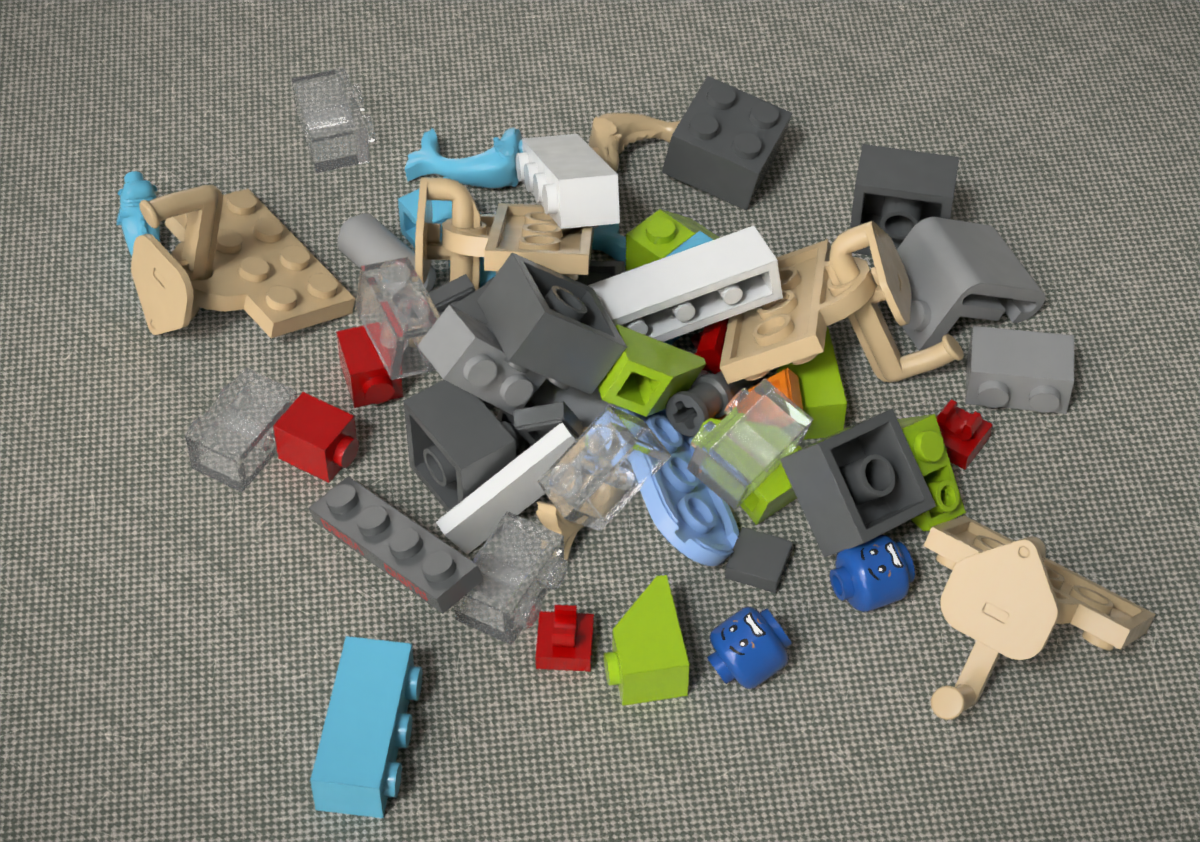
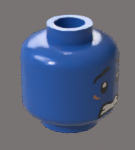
[830,534,915,612]
[707,606,792,689]

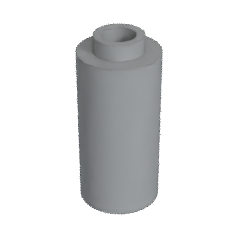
[337,213,436,307]

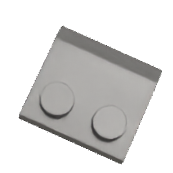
[884,217,1045,351]

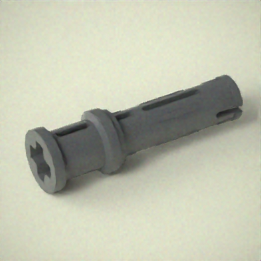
[666,367,778,437]

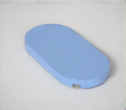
[613,406,739,566]

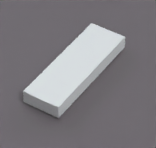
[436,423,592,555]

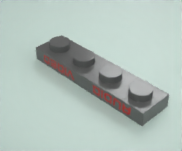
[309,476,484,614]

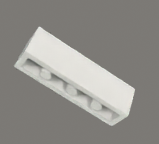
[516,134,620,229]
[587,226,783,342]

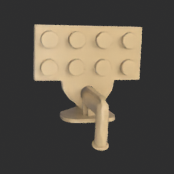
[391,177,595,345]
[131,185,355,338]
[720,221,964,384]
[923,515,1156,720]

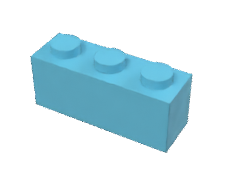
[310,636,423,818]

